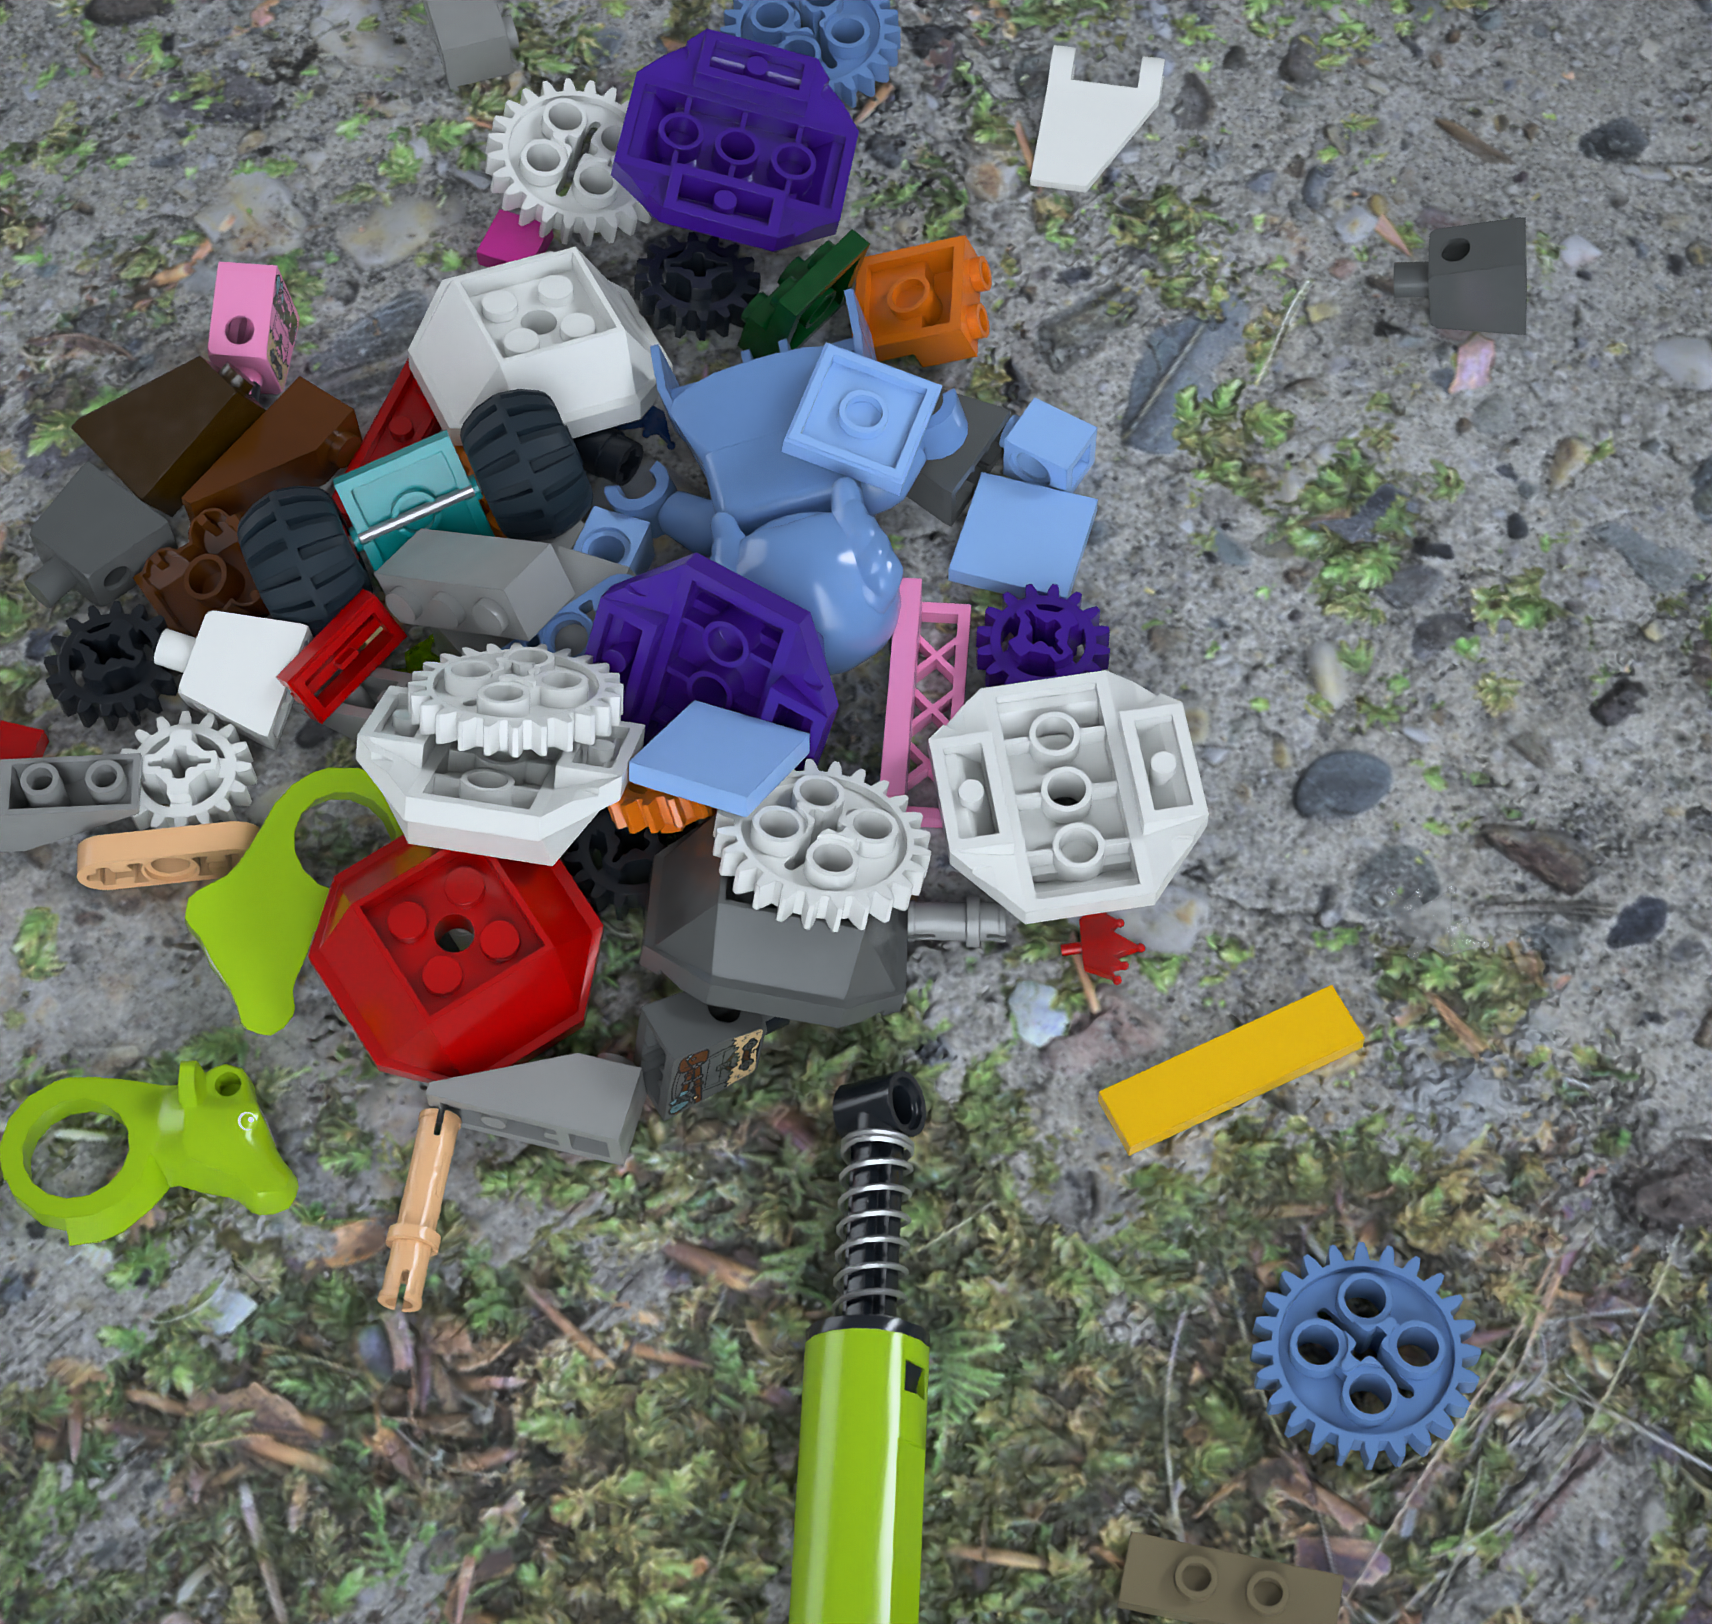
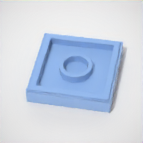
[781,342,942,496]
[948,472,1098,600]
[629,700,810,817]

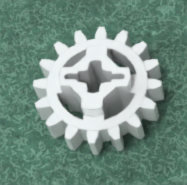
[120,711,257,831]

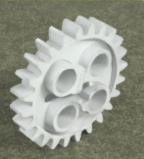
[485,78,651,246]
[408,643,624,757]
[712,759,932,932]

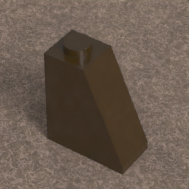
[71,356,266,517]

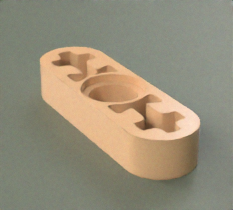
[77,821,260,890]

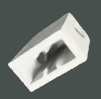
[154,611,314,750]

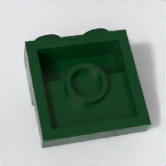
[737,229,870,359]

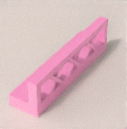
[880,578,971,828]

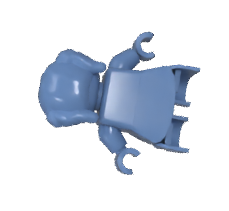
[604,288,968,675]

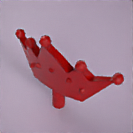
[1060,912,1146,985]

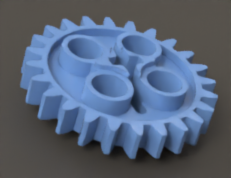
[720,0,901,108]
[1250,1242,1481,1470]

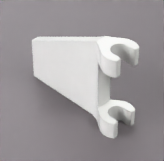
[1030,45,1165,193]

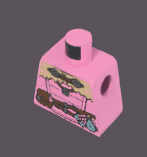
[208,262,300,403]

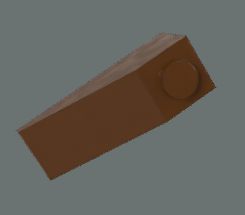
[181,376,363,523]

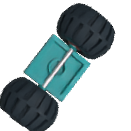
[237,389,593,638]

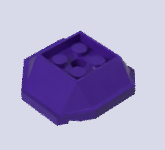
[611,29,859,253]
[584,552,839,771]

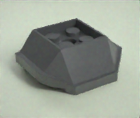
[639,814,908,1028]

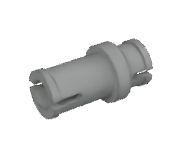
[908,896,1006,947]

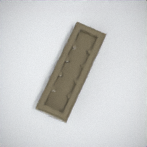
[1117,1531,1344,1624]

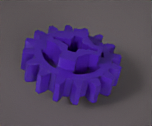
[976,584,1110,687]

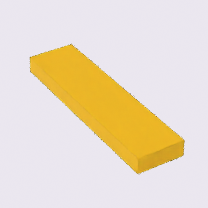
[1098,985,1365,1156]

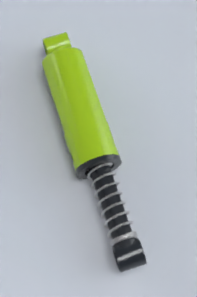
[789,1070,930,1624]

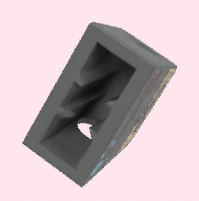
[633,991,790,1121]

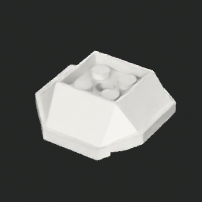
[408,247,673,446]
[928,670,1209,924]
[356,685,645,866]

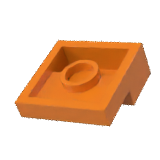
[852,235,992,368]

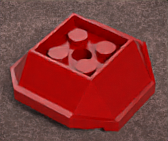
[308,834,604,1083]

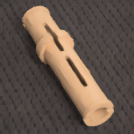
[377,1108,462,1312]

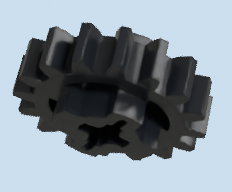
[633,232,761,341]
[44,601,183,731]
[564,807,696,921]

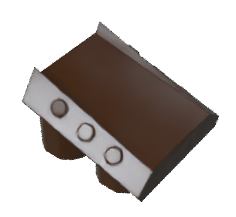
[133,508,271,638]

